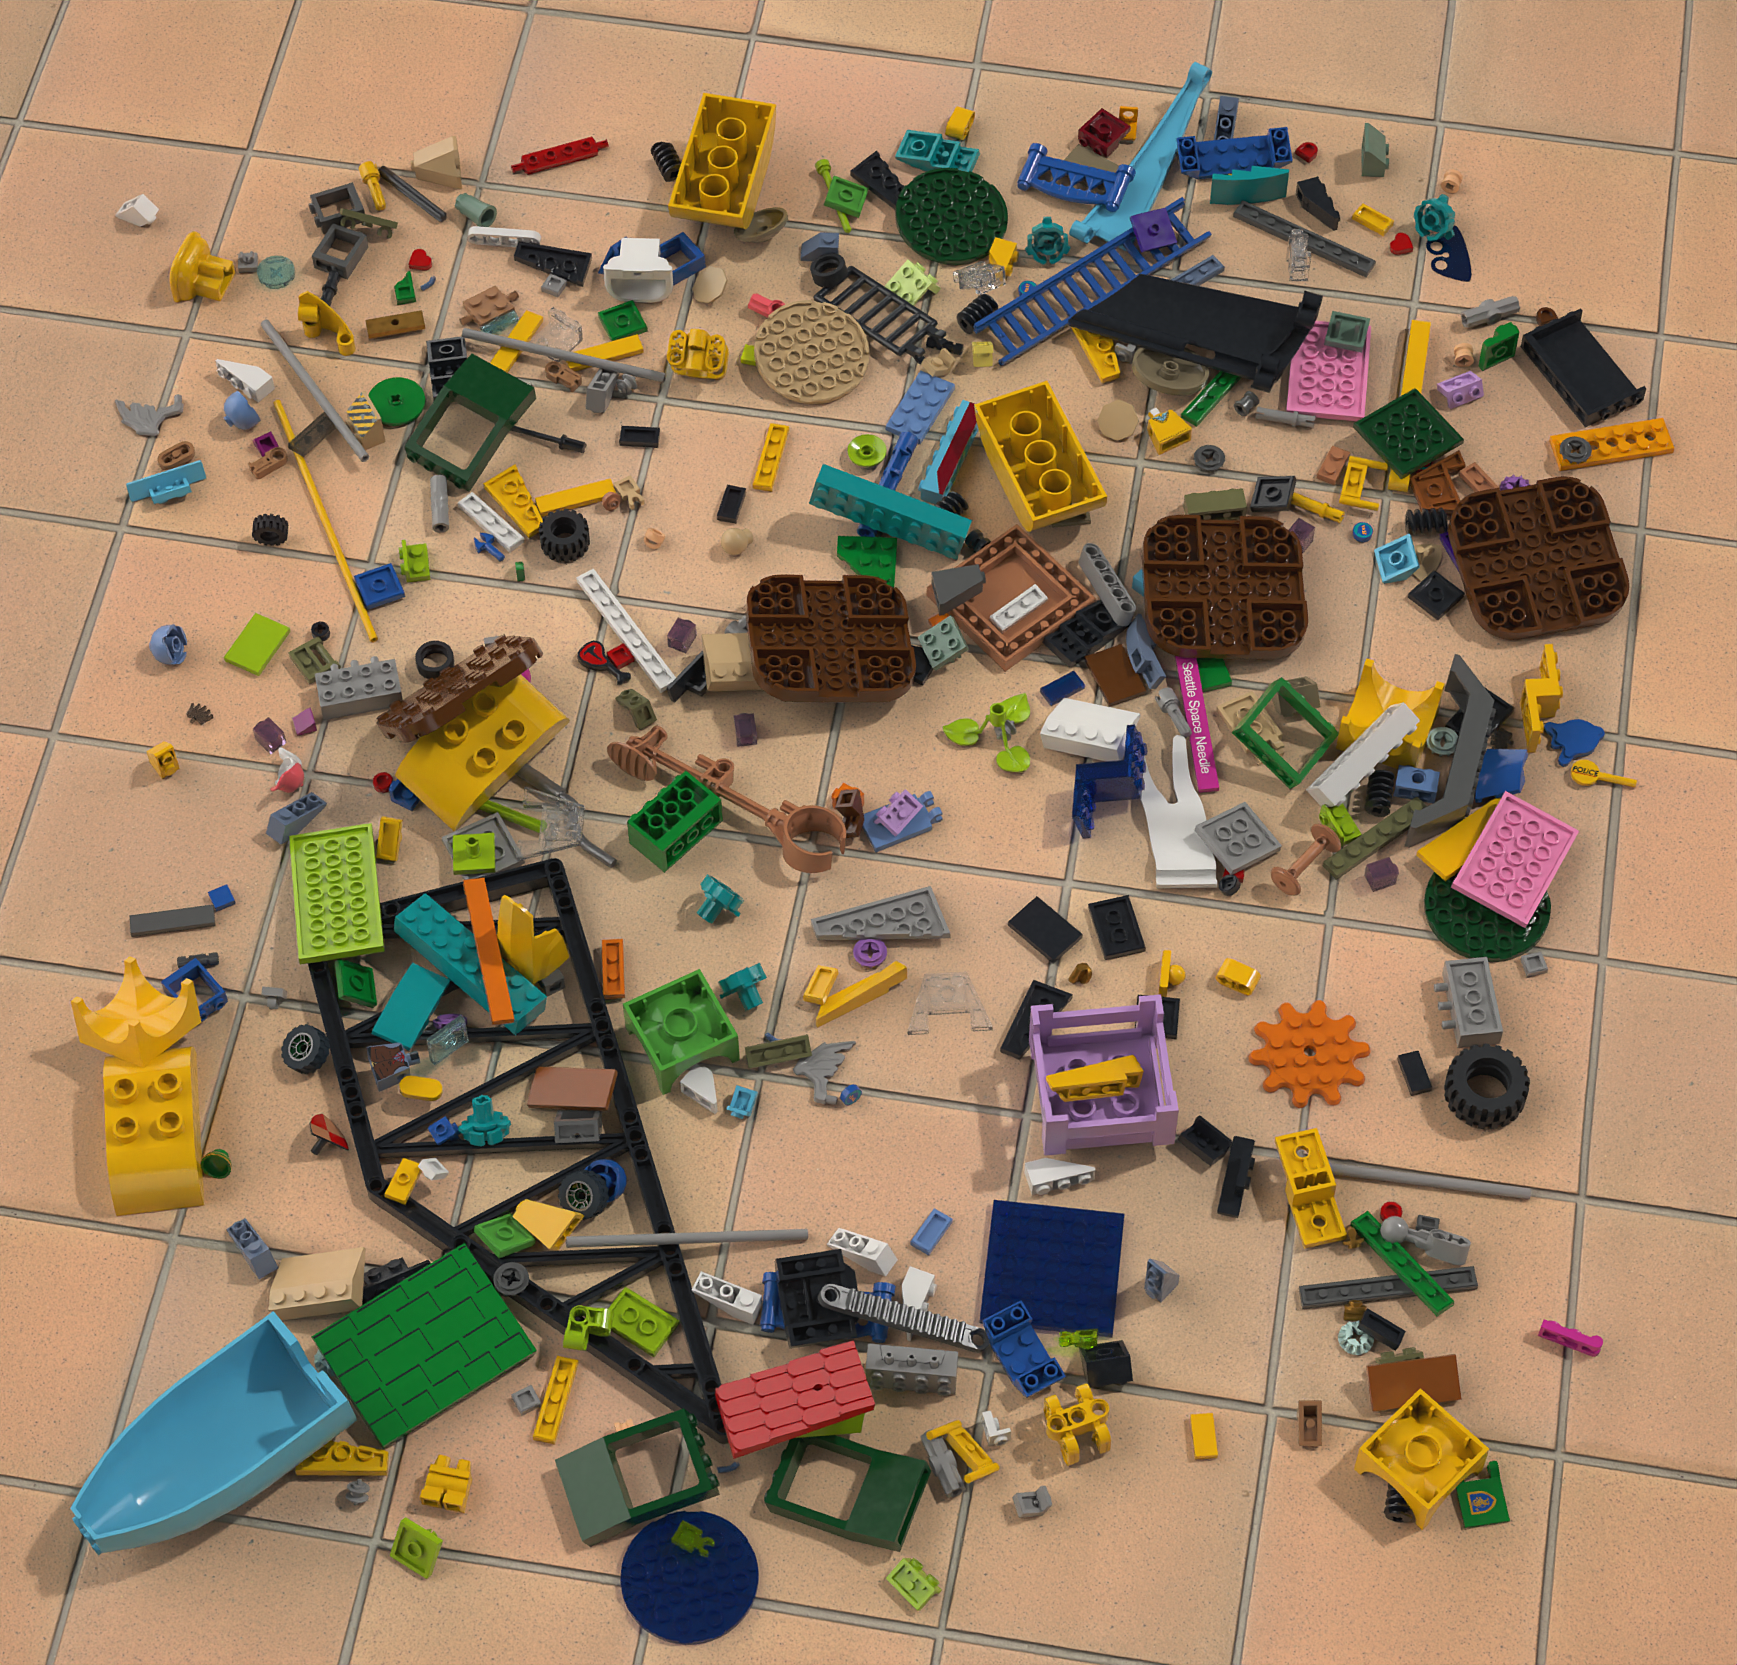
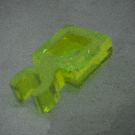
[1059,1329,1099,1349]
[671,1521,715,1557]

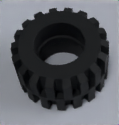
[539,509,590,563]

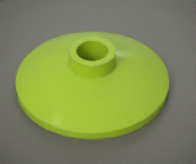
[847,434,887,467]

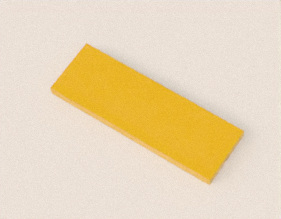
[1416,794,1515,881]

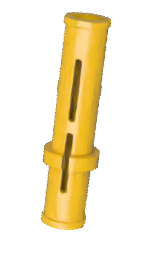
[1291,492,1345,524]

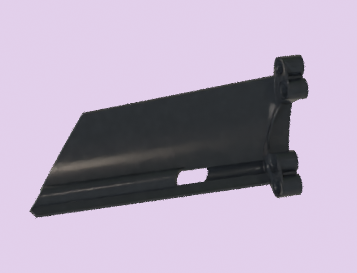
[1068,274,1323,393]

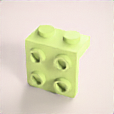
[885,260,941,305]

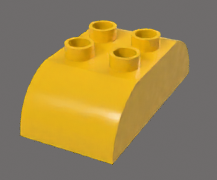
[668,93,776,229]
[974,381,1107,532]
[395,674,570,831]
[103,1046,204,1216]

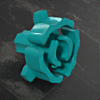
[1414,194,1455,241]
[1025,216,1071,264]
[696,874,744,924]
[718,963,767,1011]
[458,1095,511,1146]

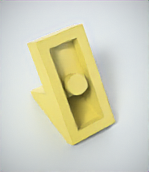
[972,341,993,367]

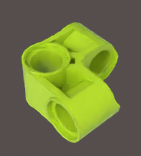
[563,1305,614,1351]

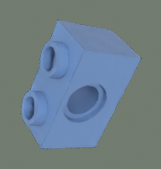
[1393,765,1440,803]

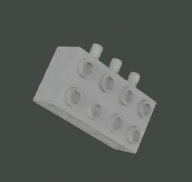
[315,656,403,720]
[1434,957,1503,1048]
[866,1344,958,1396]

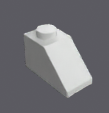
[115,194,159,227]
[680,1064,718,1114]

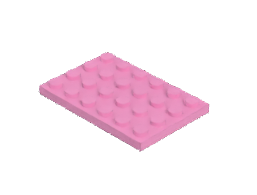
[1286,321,1371,421]
[1451,791,1579,928]

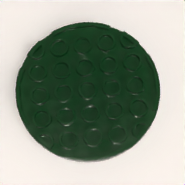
[895,168,1008,265]
[1424,872,1551,962]

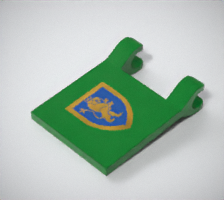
[1456,1461,1510,1528]

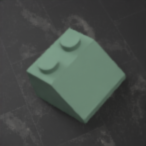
[1361,123,1389,177]

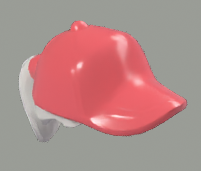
[270,747,304,793]

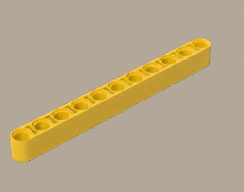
[1388,320,1431,492]

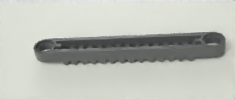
[818,1284,990,1353]

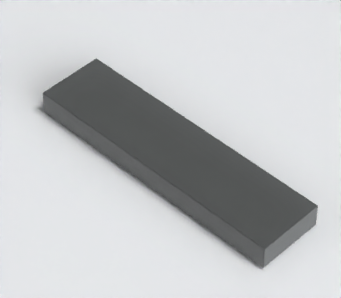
[129,905,216,937]

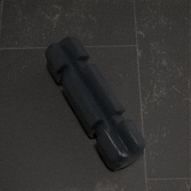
[926,337,964,355]

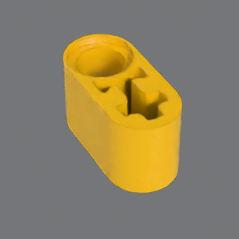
[945,106,975,140]
[1215,958,1261,995]

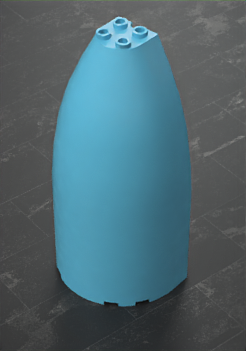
[70,1311,357,1556]

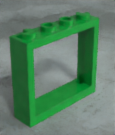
[1231,677,1339,789]

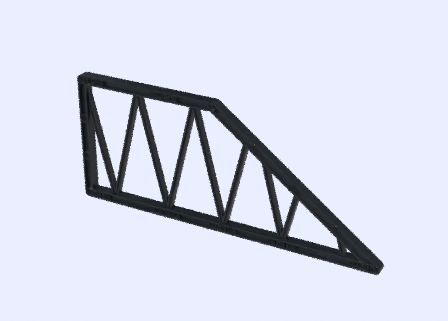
[308,858,729,1444]

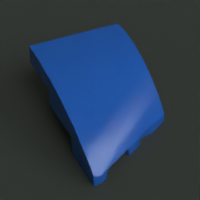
[1475,749,1528,803]

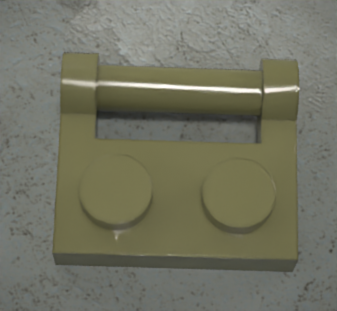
[288,637,341,684]

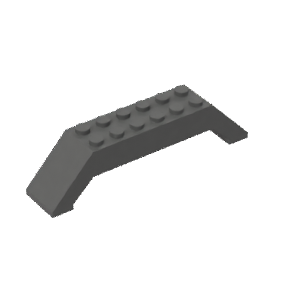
[1405,654,1496,848]

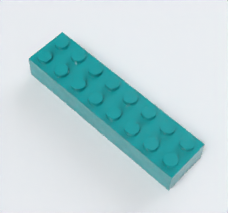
[809,464,972,560]
[394,893,547,1035]

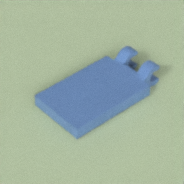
[862,791,943,852]

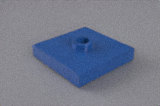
[354,563,405,610]

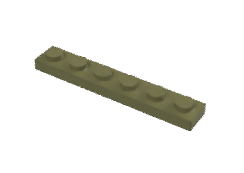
[1323,797,1427,880]

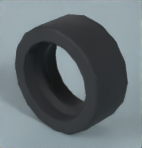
[810,253,848,288]
[415,640,455,679]

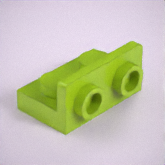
[399,540,431,583]
[1319,803,1362,847]
[886,1558,942,1611]

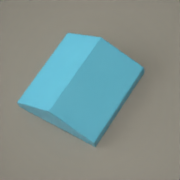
[1374,534,1420,584]

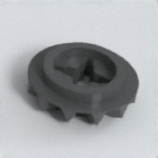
[1560,437,1592,464]
[1194,445,1225,472]
[493,1262,529,1296]

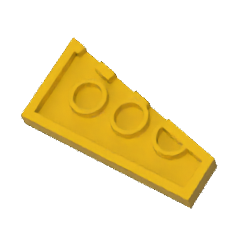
[1071,327,1120,383]
[483,464,543,538]
[295,1441,389,1476]

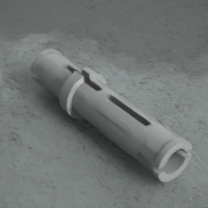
[1256,407,1316,428]

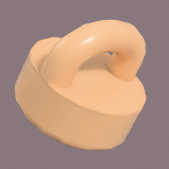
[644,528,665,549]

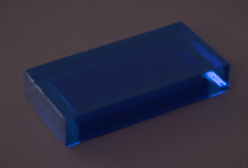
[1040,671,1085,706]

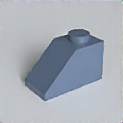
[800,232,839,261]

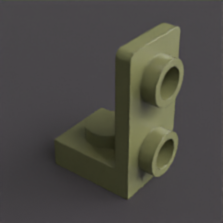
[615,689,657,730]

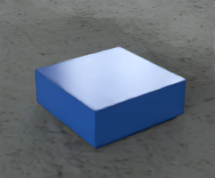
[208,884,236,912]

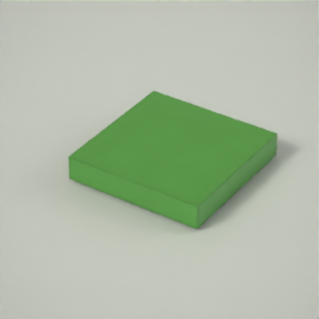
[824,176,869,218]
[474,1213,536,1258]

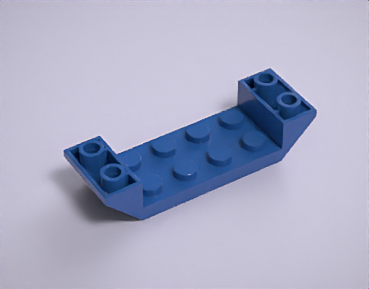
[1176,127,1293,180]

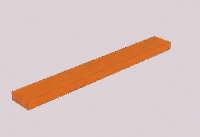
[463,878,514,1025]

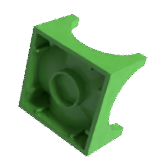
[623,969,740,1095]

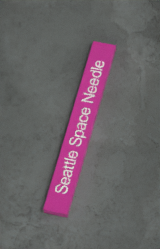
[1175,656,1219,793]

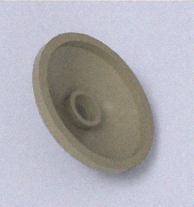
[734,207,788,243]

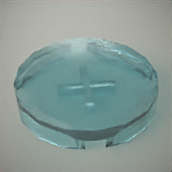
[257,255,295,289]

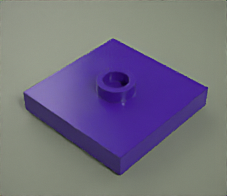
[1130,207,1177,253]

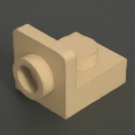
[921,348,956,377]

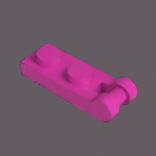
[1538,1319,1603,1357]

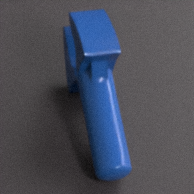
[474,533,505,562]

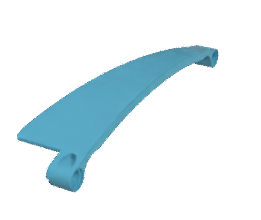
[1069,62,1212,251]

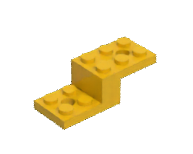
[1520,644,1563,753]
[1274,1128,1347,1249]

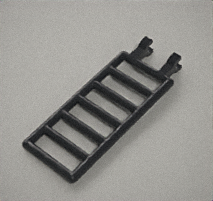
[813,266,947,365]

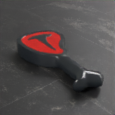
[577,640,631,685]

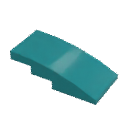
[895,130,980,172]
[1210,166,1289,205]
[372,962,450,1051]

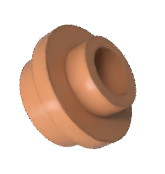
[602,492,621,511]

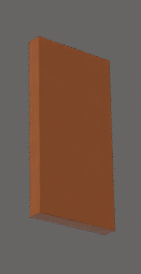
[527,1067,618,1111]
[1366,1354,1462,1411]

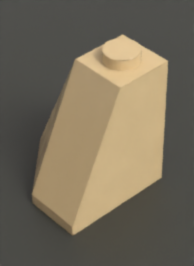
[410,136,462,189]

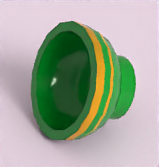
[201,1149,232,1179]

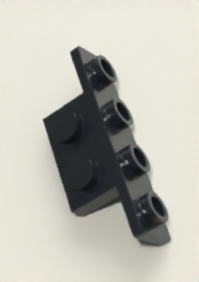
[667,650,707,702]
[1217,1136,1255,1218]
[362,1257,431,1305]

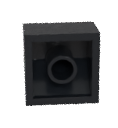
[1079,1340,1133,1389]

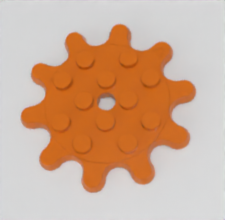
[1248,1000,1371,1108]

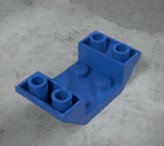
[982,1300,1066,1398]

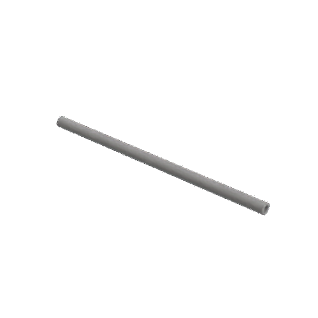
[261,319,370,462]
[462,328,666,383]
[1329,1163,1531,1199]
[566,1229,808,1248]

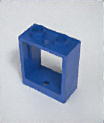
[660,232,706,286]
[161,958,228,1022]

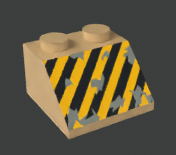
[345,391,386,450]

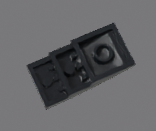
[426,336,467,400]
[1042,599,1129,668]

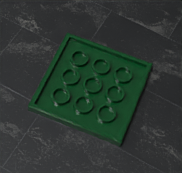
[1353,388,1464,479]

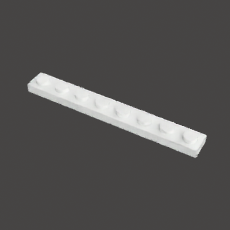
[576,568,676,693]

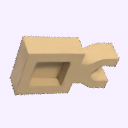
[613,475,645,510]

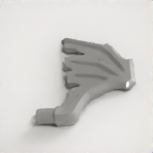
[115,394,184,437]
[793,1041,856,1105]

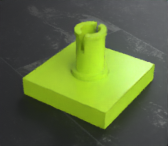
[453,833,496,875]
[390,1517,443,1579]

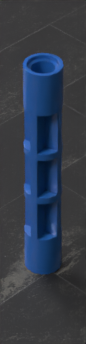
[857,432,919,537]

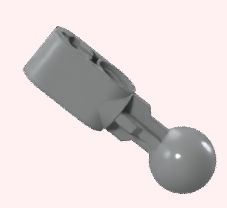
[1380,1216,1471,1265]

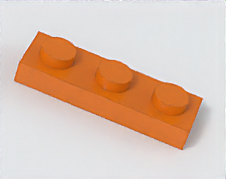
[602,939,625,999]

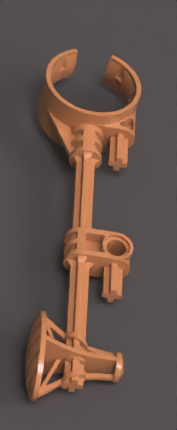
[607,725,846,873]

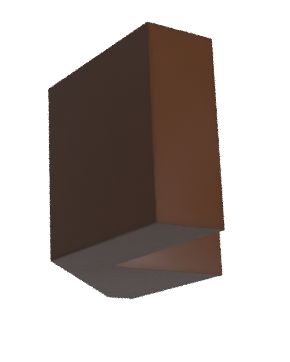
[835,789,865,838]

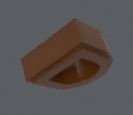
[1536,307,1558,326]

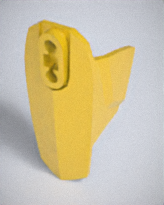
[497,895,569,985]

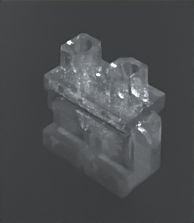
[1286,229,1311,281]
[953,261,1006,295]

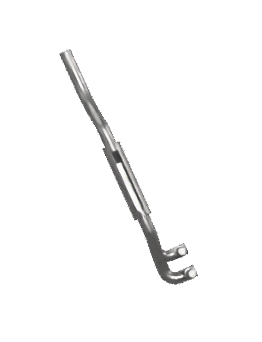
[516,763,617,868]

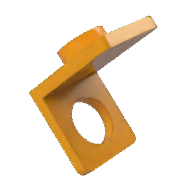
[1119,106,1138,141]

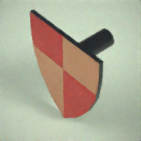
[309,1114,349,1155]

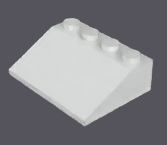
[1040,698,1141,764]

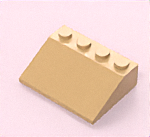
[701,633,762,692]
[269,1247,366,1321]

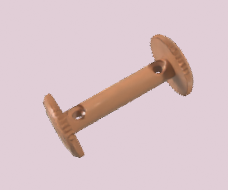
[1271,824,1341,896]

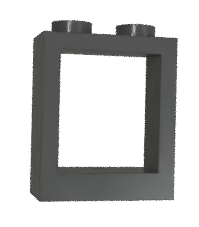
[308,182,365,234]
[312,224,368,280]
[554,1110,602,1143]

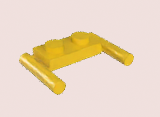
[1339,456,1388,511]
[926,1420,999,1483]

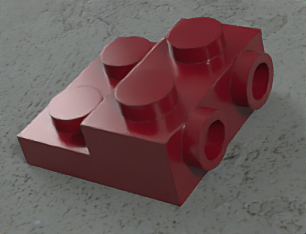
[1078,108,1131,158]

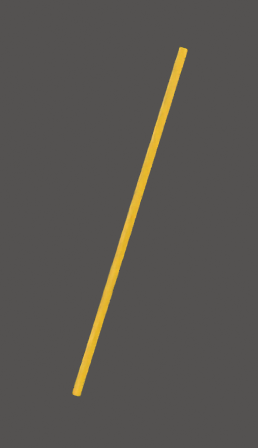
[273,400,378,642]

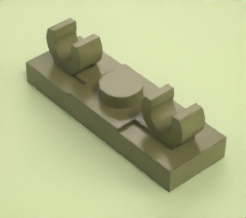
[339,208,398,238]
[745,1034,812,1069]

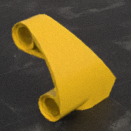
[298,291,356,356]

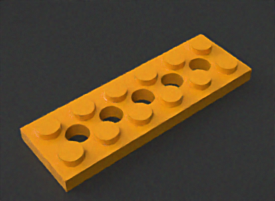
[1549,418,1674,471]

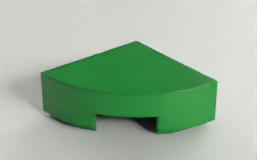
[515,562,525,582]

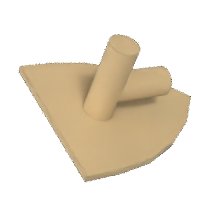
[1412,544,1442,582]

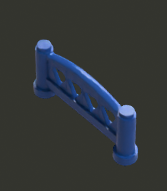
[1017,143,1136,212]
[760,1272,896,1343]

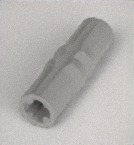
[430,475,449,533]

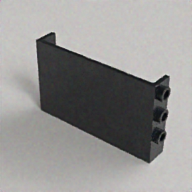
[1520,308,1646,428]

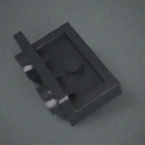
[1178,1115,1232,1166]

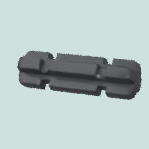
[177,952,219,969]

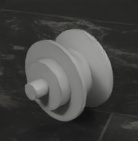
[616,374,637,395]
[994,720,1017,741]
[346,1479,370,1505]

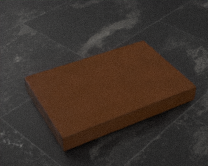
[1084,644,1147,707]

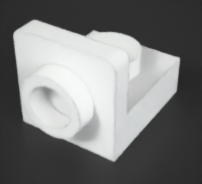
[981,1410,1011,1446]

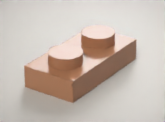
[1317,446,1350,485]
[1459,462,1499,492]

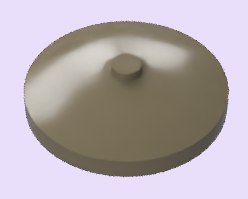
[1132,347,1209,395]

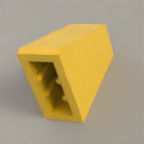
[512,1199,584,1251]

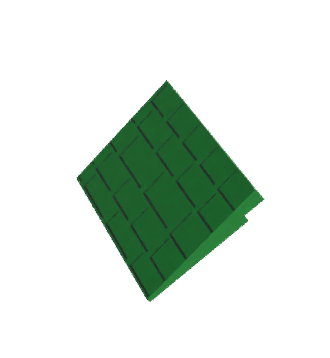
[311,1243,537,1449]

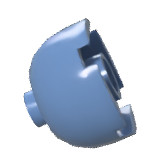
[224,391,261,430]
[149,624,187,665]

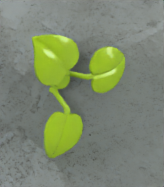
[943,693,1030,772]

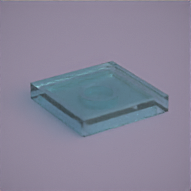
[426,1015,468,1065]

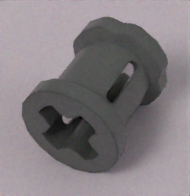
[1234,391,1259,416]

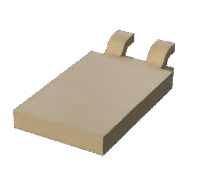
[1217,691,1284,765]

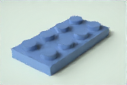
[886,370,955,444]

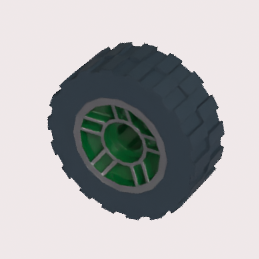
[281,1024,330,1074]
[558,1170,609,1220]

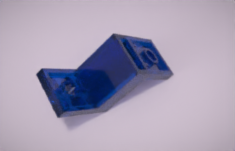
[1072,724,1148,839]

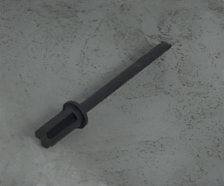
[510,426,587,453]

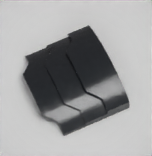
[774,1249,860,1349]

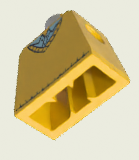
[1147,408,1192,455]

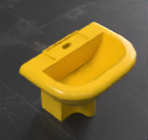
[169,231,235,302]

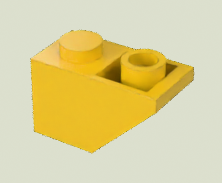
[989,237,1019,283]
[146,741,180,779]

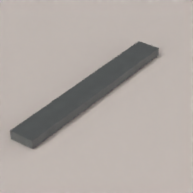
[1233,200,1376,278]
[1298,1266,1478,1309]

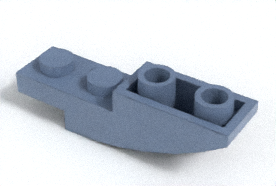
[1126,614,1166,689]

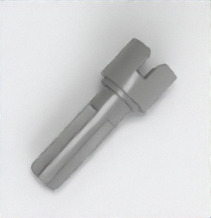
[1155,687,1192,738]

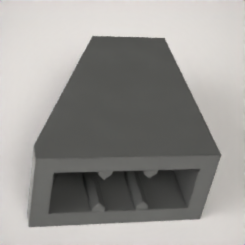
[931,564,986,616]

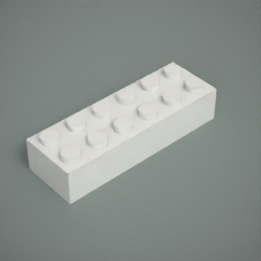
[1306,702,1420,807]

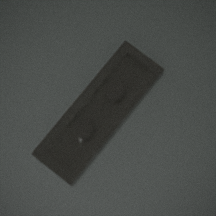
[288,412,336,457]

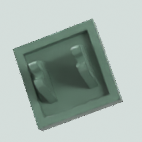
[1324,311,1370,353]
[918,615,969,671]

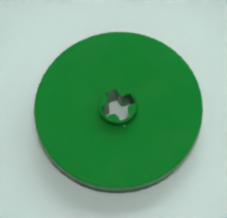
[368,377,426,426]

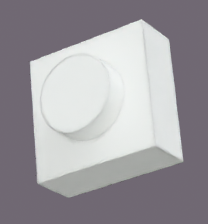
[418,1158,449,1181]

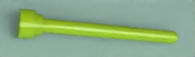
[815,159,851,233]

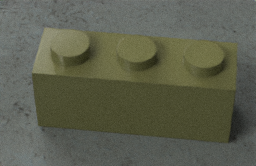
[1183,488,1247,520]

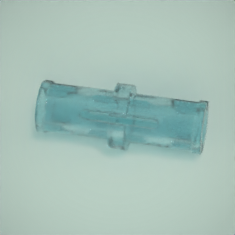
[480,310,519,334]

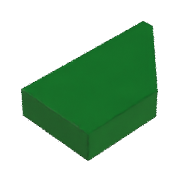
[394,271,416,305]

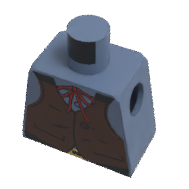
[367,1043,420,1092]

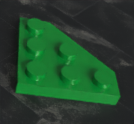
[837,536,897,589]

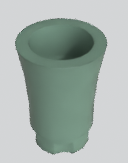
[455,193,497,227]

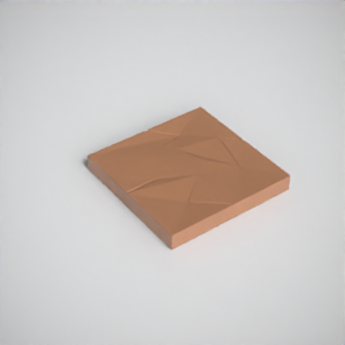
[926,524,1096,672]

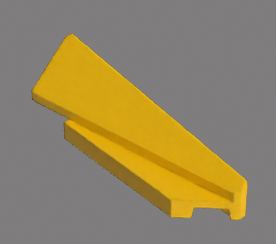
[816,961,907,1028]
[1046,1055,1144,1102]

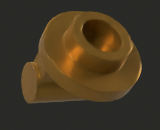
[1068,963,1092,984]
[1342,1227,1364,1249]
[1343,1300,1367,1321]

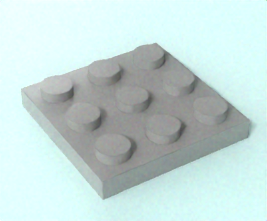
[1195,802,1282,875]
[442,812,525,880]

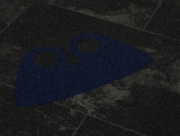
[1426,225,1472,282]

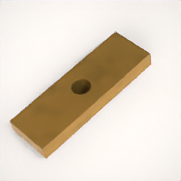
[365,310,426,339]

